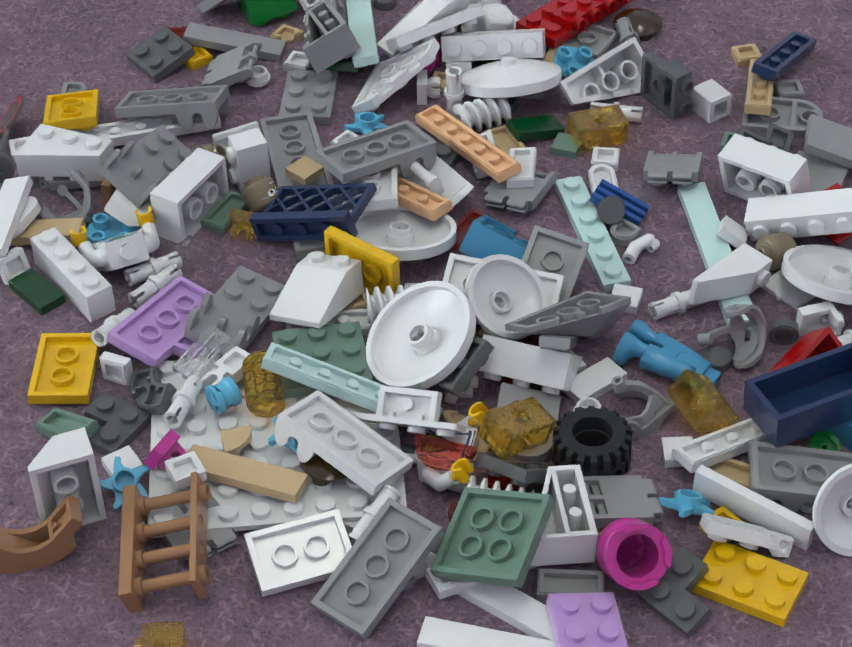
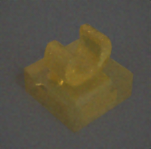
[228,208,254,241]

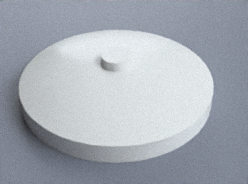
[462,57,562,98]
[355,206,457,261]
[781,244,852,305]
[366,281,476,390]

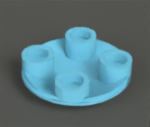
[554,46,594,78]
[86,213,141,244]

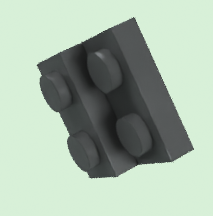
[640,50,695,120]

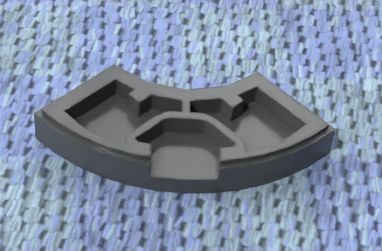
[131,366,177,415]

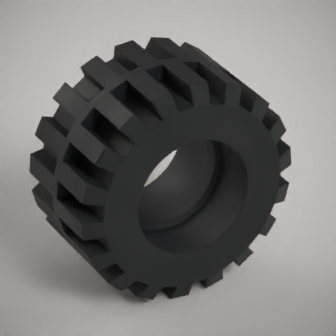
[552,406,632,476]

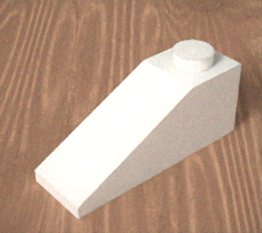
[688,243,773,304]

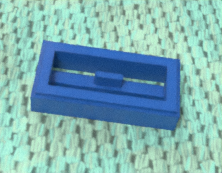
[589,179,650,226]

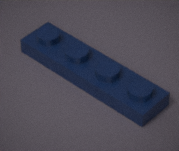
[751,31,817,81]

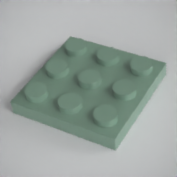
[271,321,373,399]
[430,487,555,588]

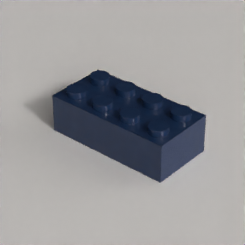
[743,343,852,448]

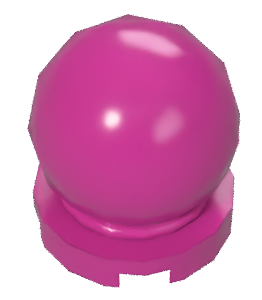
[595,518,672,590]

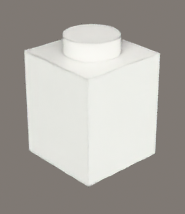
[690,79,732,123]

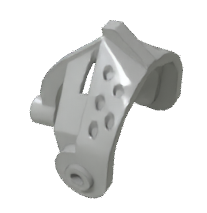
[39,168,95,224]
[697,304,767,369]
[611,376,677,438]

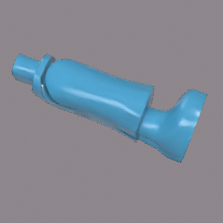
[613,319,723,391]

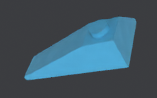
[459,215,529,260]

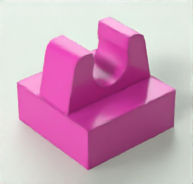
[143,429,187,471]

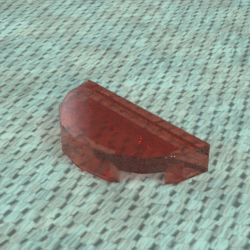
[415,433,477,471]

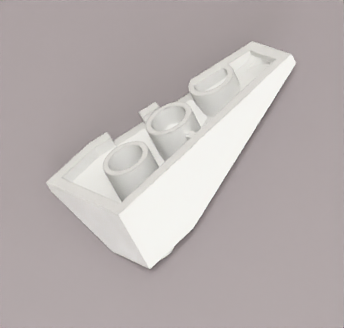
[377,0,468,58]
[558,37,644,105]

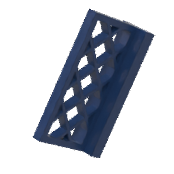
[249,183,377,241]

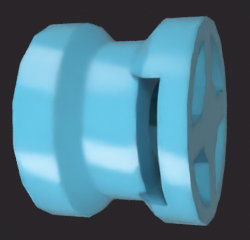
[205,376,242,414]

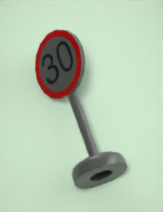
[0,96,25,183]

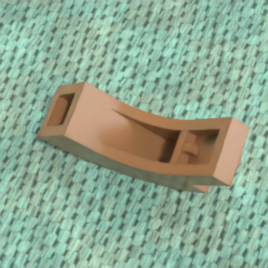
[0,495,83,574]

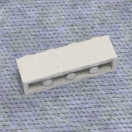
[441,28,546,62]
[744,188,852,241]
[30,227,116,322]

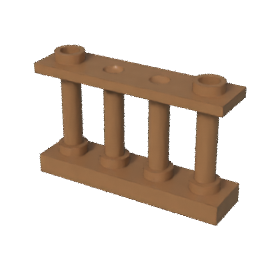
[118,472,211,612]

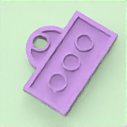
[107,275,215,367]

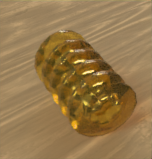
[242,350,286,418]

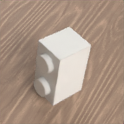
[225,128,271,192]

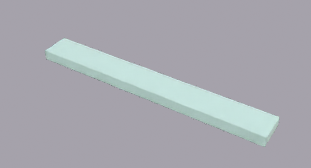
[677,182,752,340]

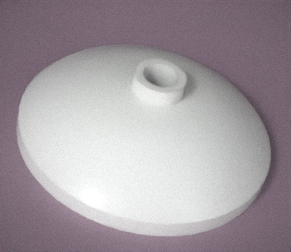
[465,254,547,341]
[812,464,852,557]

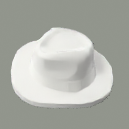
[461,3,520,32]

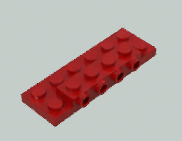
[515,0,633,49]

